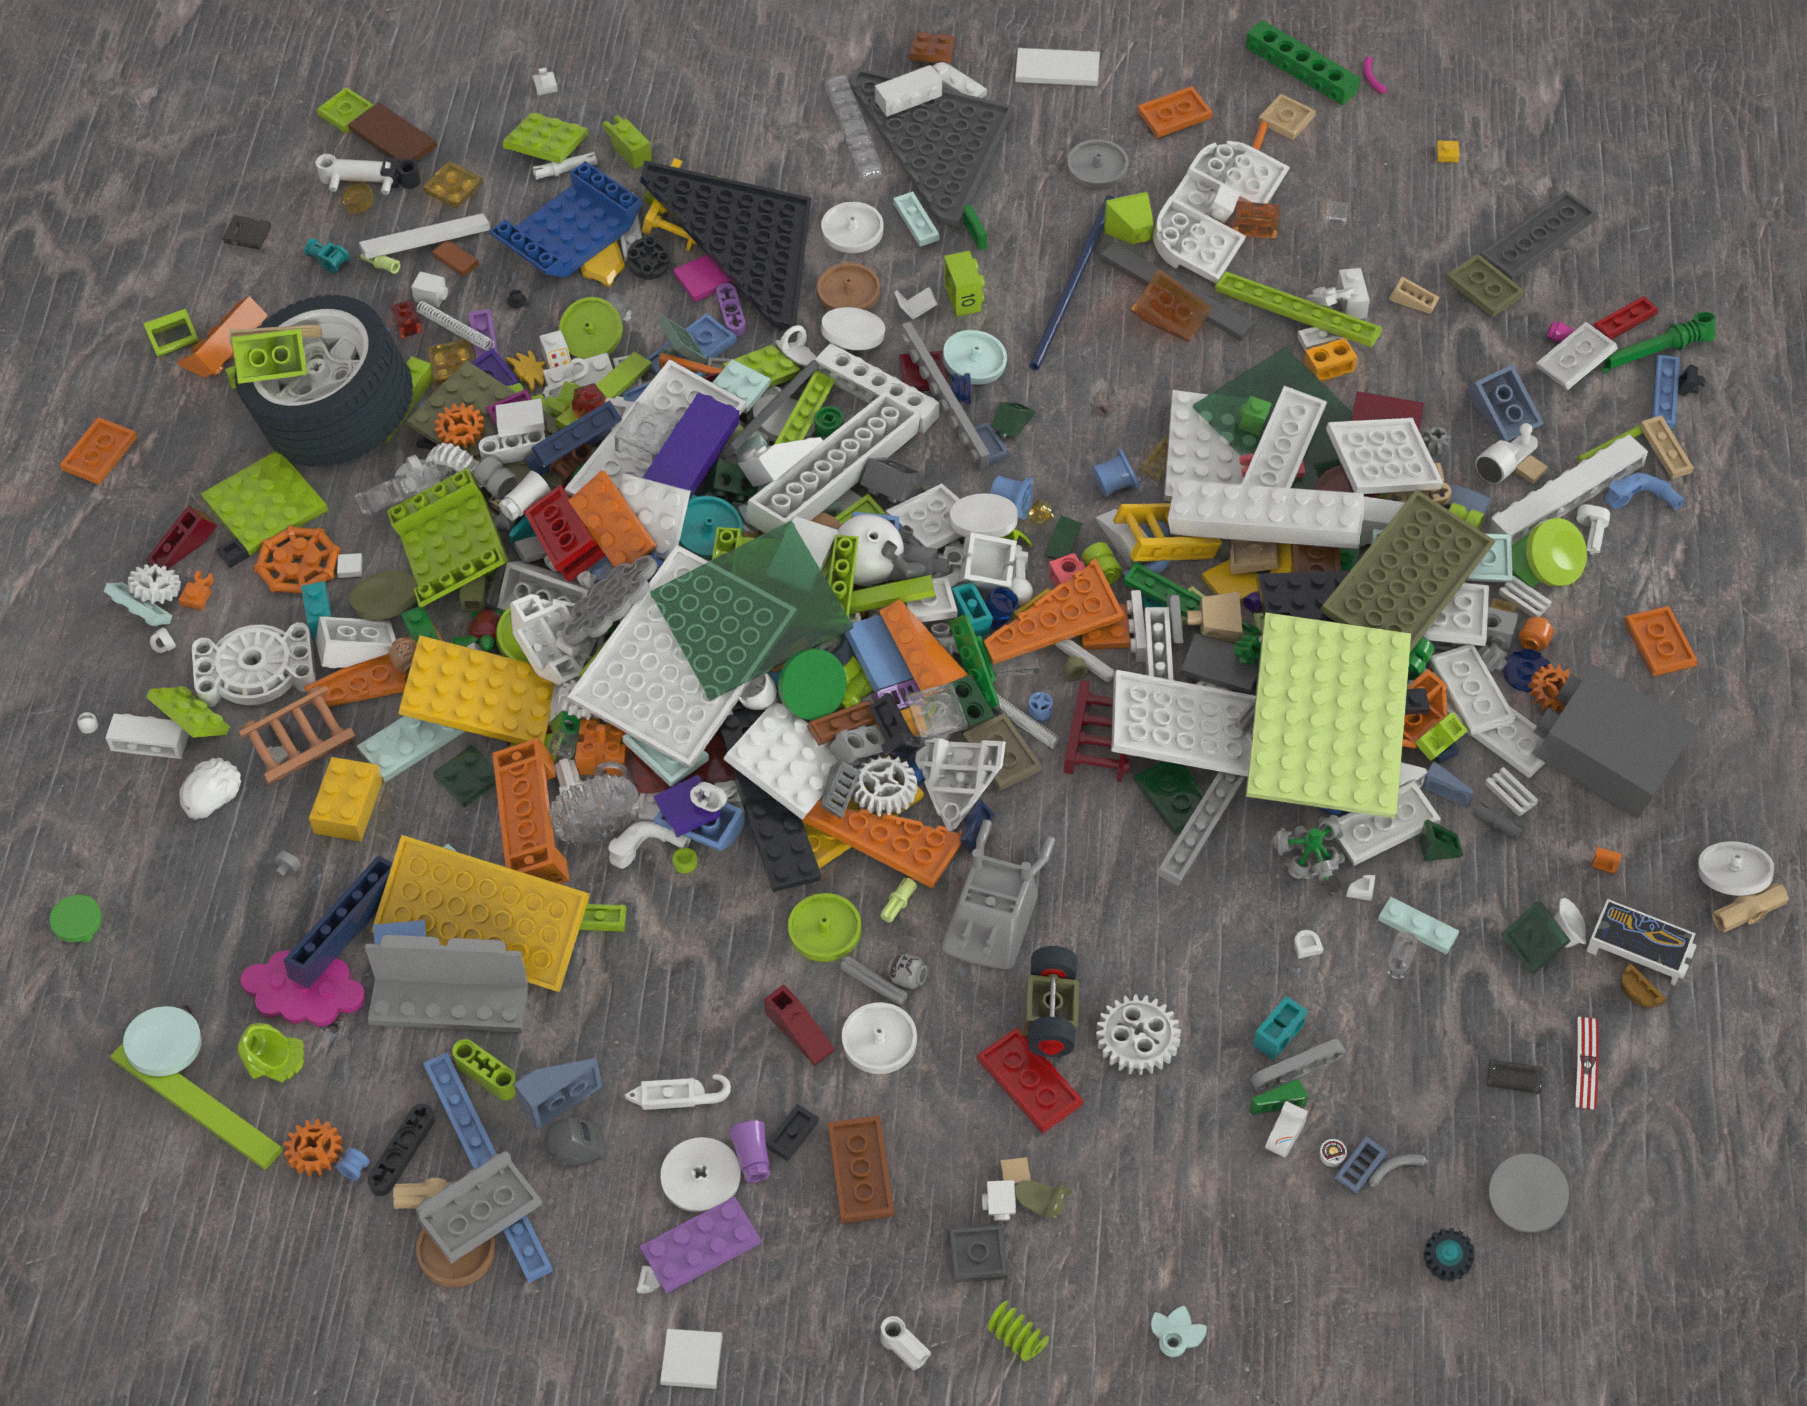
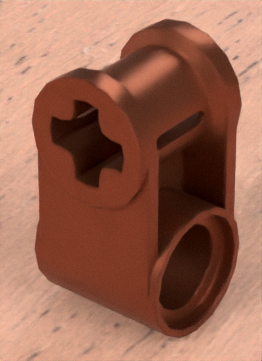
[550,443,593,486]

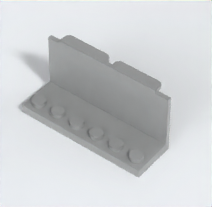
[365,935,529,1033]

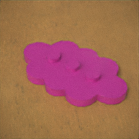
[240,951,366,1026]

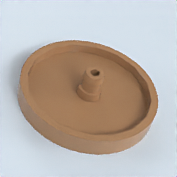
[817,263,880,311]
[416,1228,496,1287]

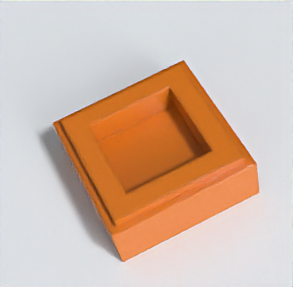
[1591,847,1622,874]

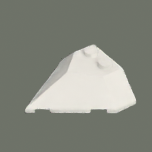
[510,594,598,685]
[915,737,1006,832]

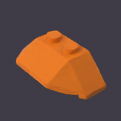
[1402,669,1447,749]

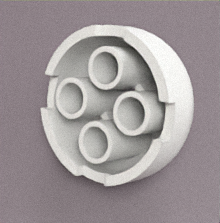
[838,514,904,587]

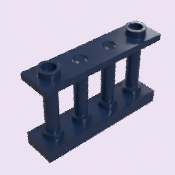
[524,400,622,476]

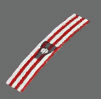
[1575,1017,1599,1110]

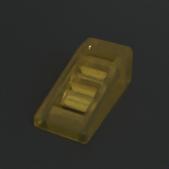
[1139,434,1169,481]

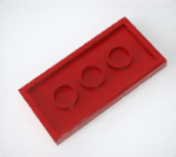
[977,1027,1084,1134]

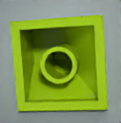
[1104,192,1154,244]

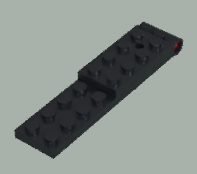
[717,700,822,892]

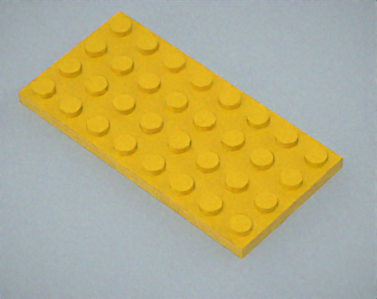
[371,835,590,992]

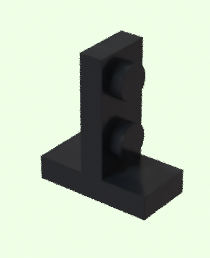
[868,693,926,759]

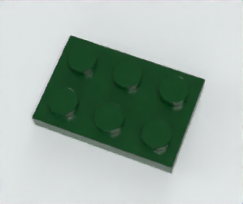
[1134,761,1205,834]

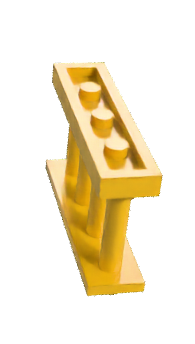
[642,158,720,251]
[1113,503,1222,561]

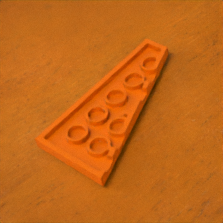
[983,558,1124,665]
[802,800,963,889]

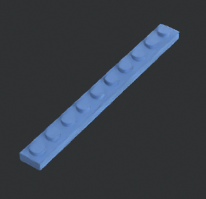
[423,1052,553,1283]

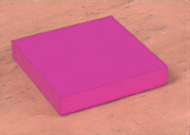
[673,255,732,302]

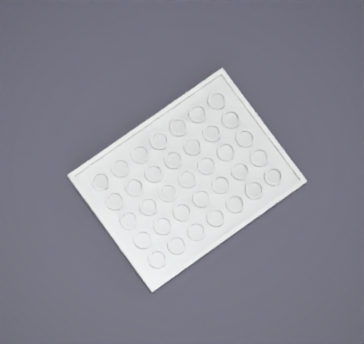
[568,545,798,769]

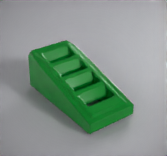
[1249,1079,1308,1115]

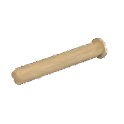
[229,324,322,346]

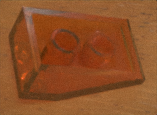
[1129,269,1213,342]

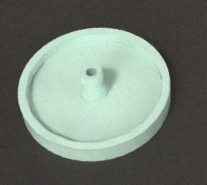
[942,330,1007,385]
[123,1006,202,1076]

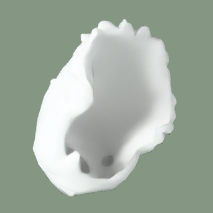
[179,758,241,820]

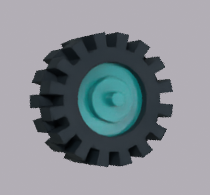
[1424,1228,1475,1281]

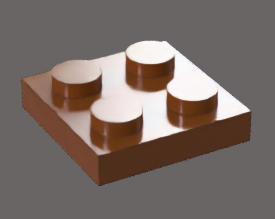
[910,32,955,64]

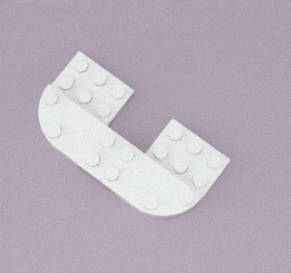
[1153,141,1290,284]

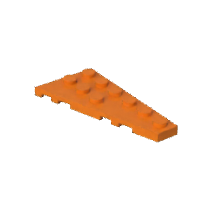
[304,625,443,709]

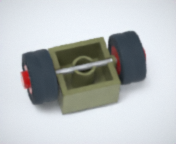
[1021,946,1079,1057]

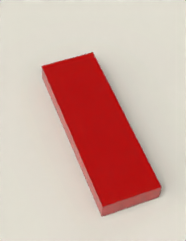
[1593,296,1659,340]

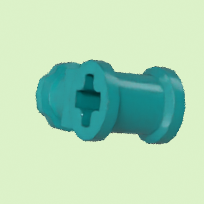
[304,238,350,274]

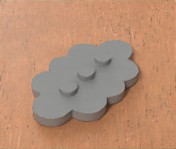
[562,555,658,645]

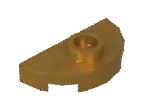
[1621,963,1667,1008]

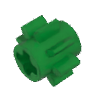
[1234,635,1261,664]

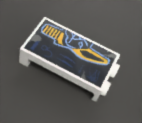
[1586,899,1697,985]

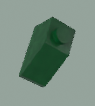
[991,402,1035,438]

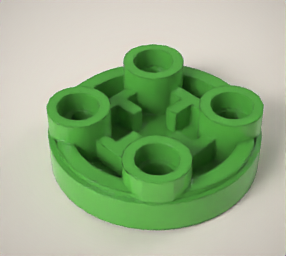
[49,895,102,943]

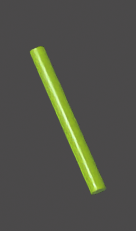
[1577,425,1643,463]

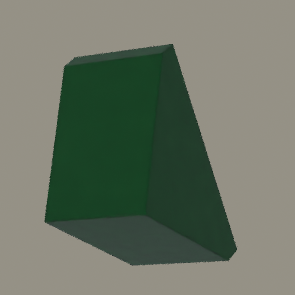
[1419,820,1463,861]

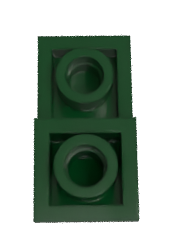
[1044,515,1083,560]

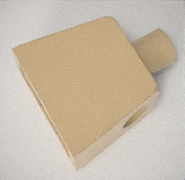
[1186,592,1243,643]

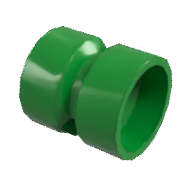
[814,406,844,441]
[1408,637,1435,680]

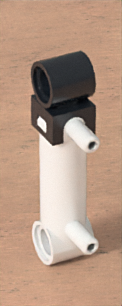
[315,154,421,195]

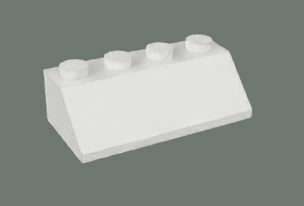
[497,561,592,610]

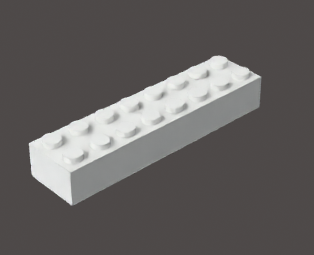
[1168,480,1364,549]

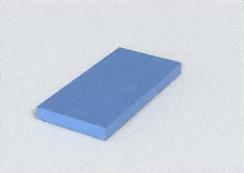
[646,313,737,376]

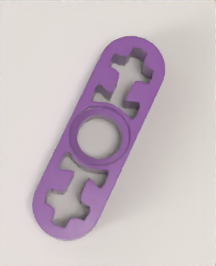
[716,283,746,337]

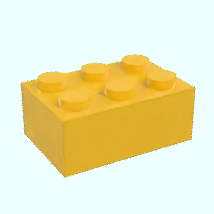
[309,757,383,842]

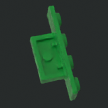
[949,614,999,708]

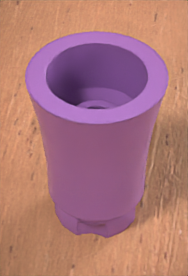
[728,1120,770,1183]

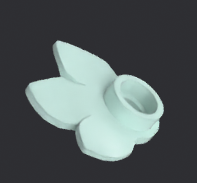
[1151,1306,1207,1357]

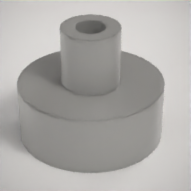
[274,851,301,877]

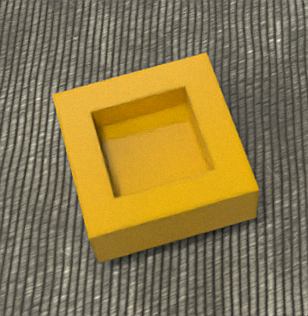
[1436,140,1460,162]

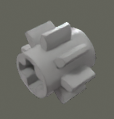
[1423,426,1451,455]
[1478,642,1508,672]

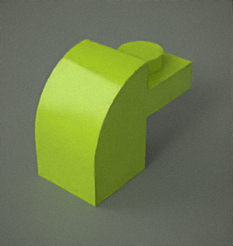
[544,381,589,417]

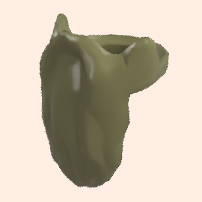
[1014,1180,1072,1220]

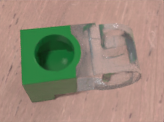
[549,710,581,760]

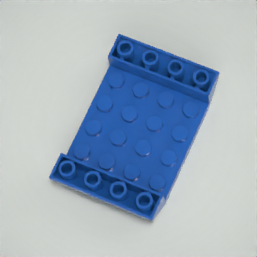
[489,161,642,277]

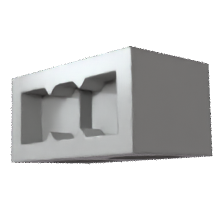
[829,725,886,768]

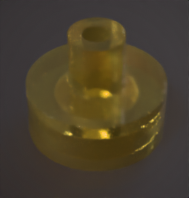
[1029,499,1054,524]

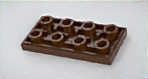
[348,102,437,161]

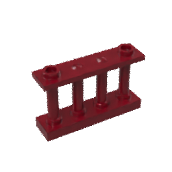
[1064,681,1130,782]

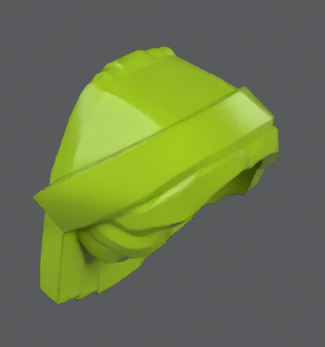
[237,1023,305,1083]

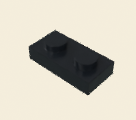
[766,1104,819,1161]

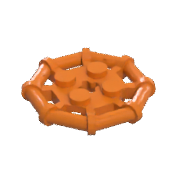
[253,525,341,596]

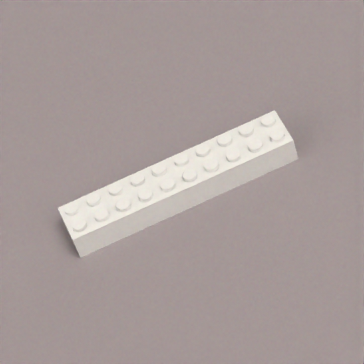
[745,392,921,540]

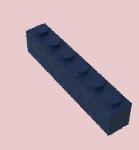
[284,855,392,989]

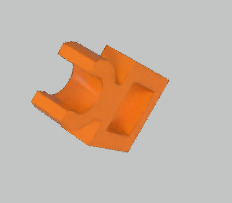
[178,570,214,611]

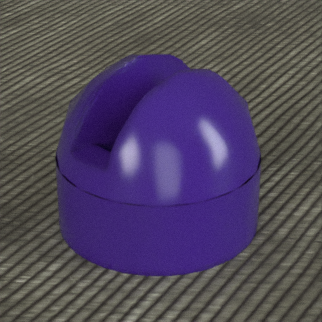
[1243,592,1262,613]

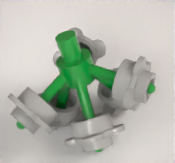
[1273,815,1345,880]

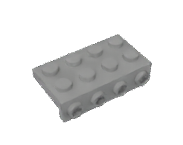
[416,1151,542,1264]

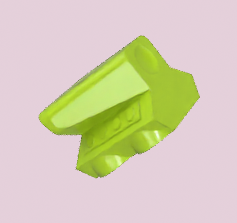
[833,656,873,713]

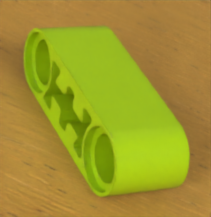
[452,1039,517,1100]

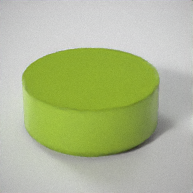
[672,848,698,873]

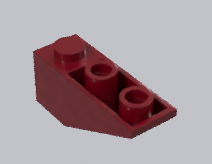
[764,984,835,1066]

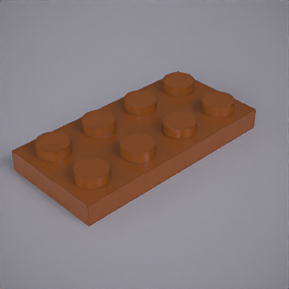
[828,1115,894,1223]

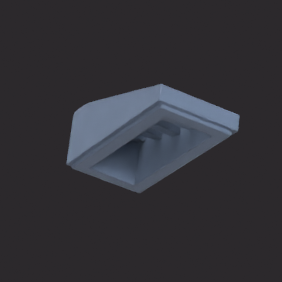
[1423,762,1474,808]
[1334,1136,1388,1194]

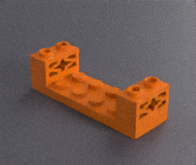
[492,738,569,884]

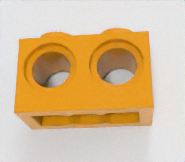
[1303,338,1357,384]

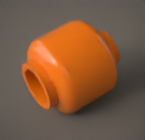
[1518,617,1554,652]

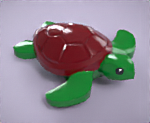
[452,609,504,651]

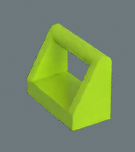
[144,308,199,357]

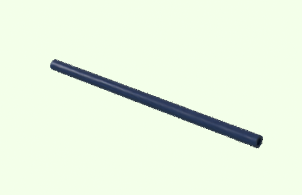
[1029,195,1115,370]

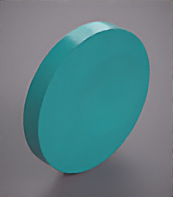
[679,496,743,560]

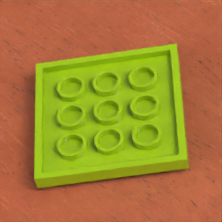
[200,451,328,555]

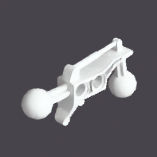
[903,540,1033,607]

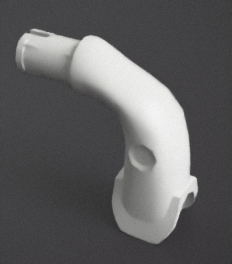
[608,821,691,869]

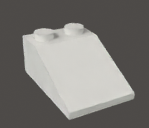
[738,437,823,487]
[315,617,396,668]

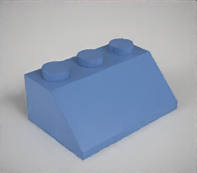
[654,782,745,851]

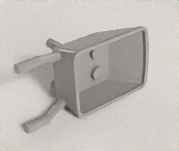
[941,820,1055,971]

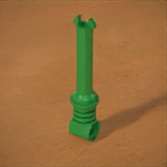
[1600,311,1716,373]

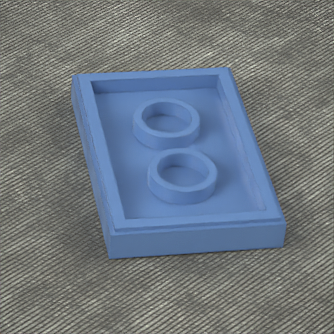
[842,615,914,692]

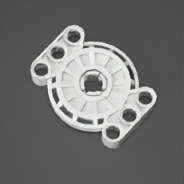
[192,623,317,707]

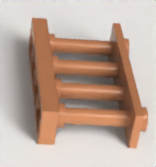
[238,686,355,787]

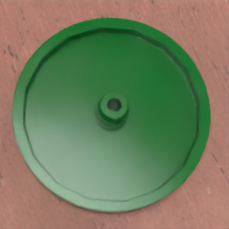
[778,648,847,720]

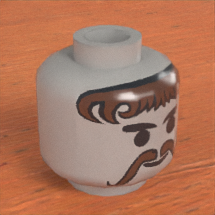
[888,953,928,989]

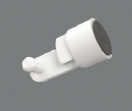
[1475,423,1538,484]

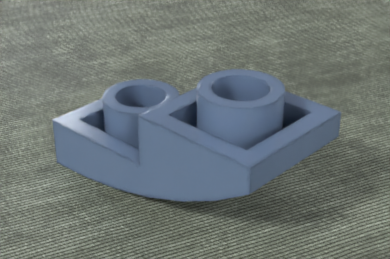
[1440,483,1491,516]

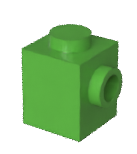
[1238,396,1272,436]

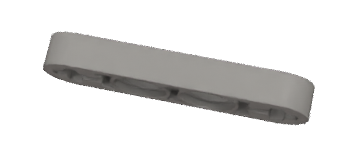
[1250,1039,1346,1093]

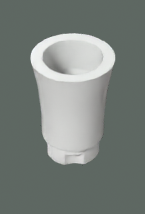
[499,471,551,521]

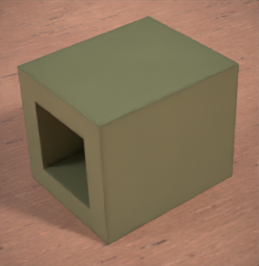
[459,576,488,613]

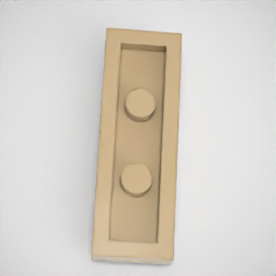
[1639,415,1694,479]

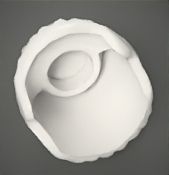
[738,670,777,710]

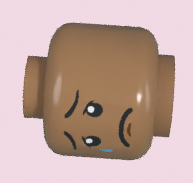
[388,638,417,675]

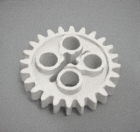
[1096,994,1181,1075]

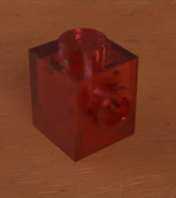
[390,299,422,339]
[572,383,606,418]

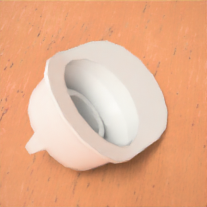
[1549,898,1586,948]

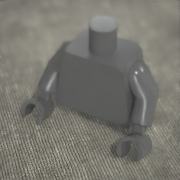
[881,525,949,580]

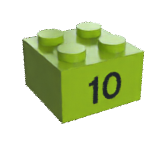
[944,251,985,317]

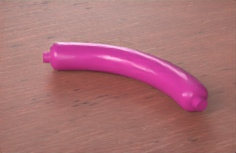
[1363,56,1388,94]

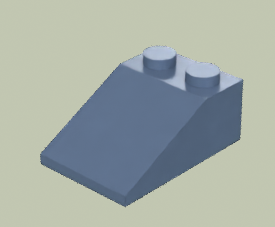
[1466,364,1544,442]
[514,1058,602,1130]

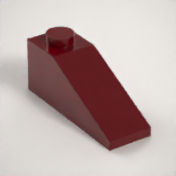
[146,505,218,570]

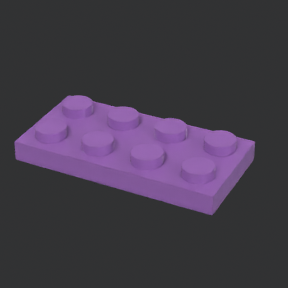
[639,1196,761,1294]

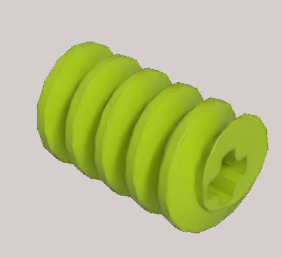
[987,1301,1049,1361]

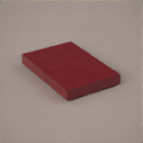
[1351,391,1424,432]

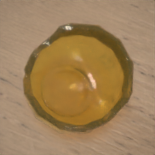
[342,182,374,213]

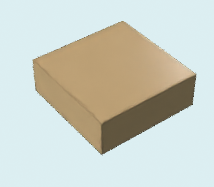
[1515,455,1548,485]
[1000,1157,1031,1186]

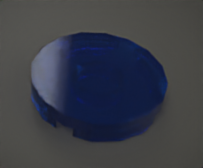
[1502,649,1550,692]

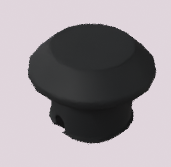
[507,289,526,308]

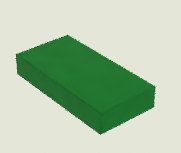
[963,204,987,250]

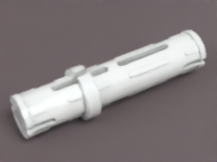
[532,152,597,180]

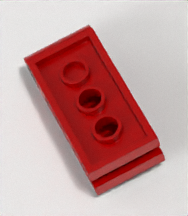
[524,484,606,583]

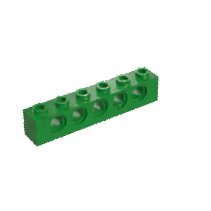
[1245,20,1360,106]

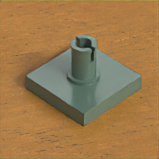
[657,315,707,364]

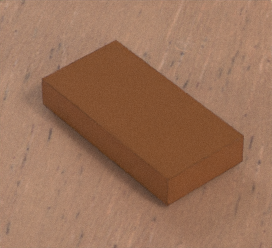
[432,240,479,277]

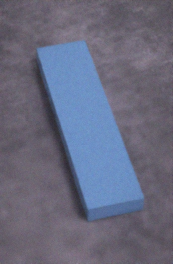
[1652,355,1680,430]

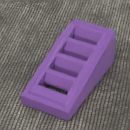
[871,679,924,710]

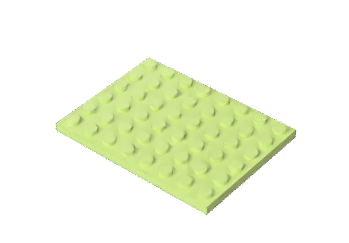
[1246,613,1411,818]

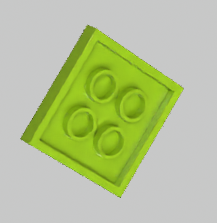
[503,113,588,164]

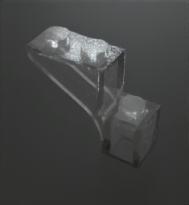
[354,460,443,516]

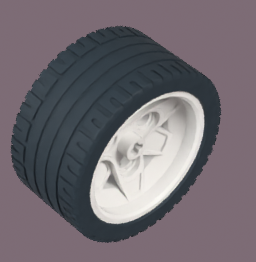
[234,295,413,467]

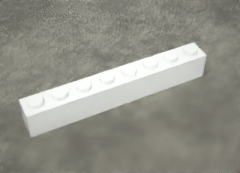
[1488,435,1648,545]

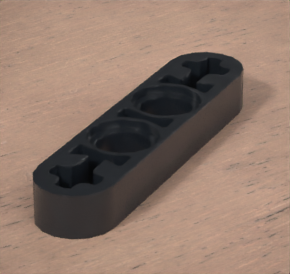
[368,1103,435,1196]

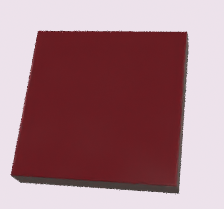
[899,351,948,392]

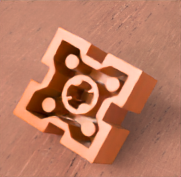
[575,718,630,777]

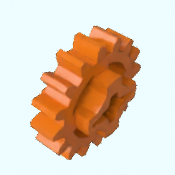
[434,403,485,449]
[1528,664,1577,714]
[284,1119,343,1177]

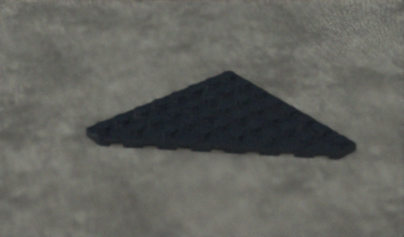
[640,160,812,330]

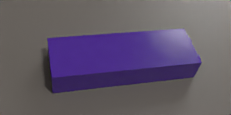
[642,392,739,500]

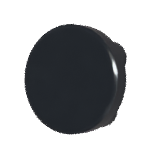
[626,235,670,280]

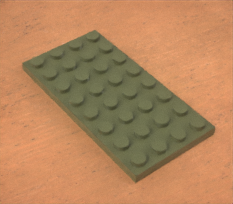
[407,360,598,491]
[1320,489,1495,653]

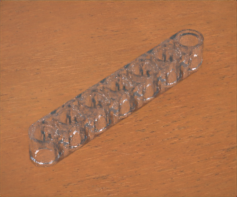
[824,74,884,183]

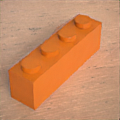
[177,296,268,378]
[879,599,968,699]

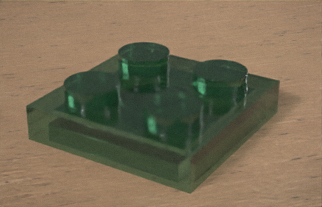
[433,745,496,808]
[1501,901,1571,974]

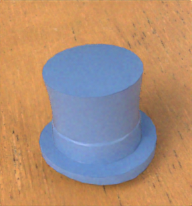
[1092,449,1139,497]
[990,475,1033,520]

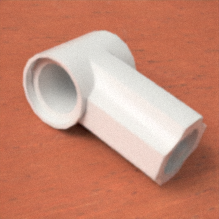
[554,758,588,808]
[880,1316,931,1371]

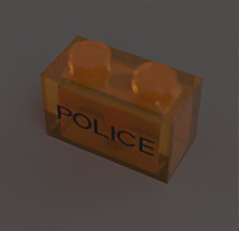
[1234,201,1280,239]

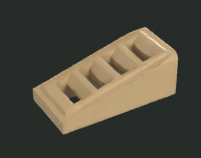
[1389,276,1440,314]

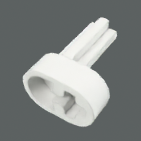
[1576,504,1610,555]
[690,780,738,812]

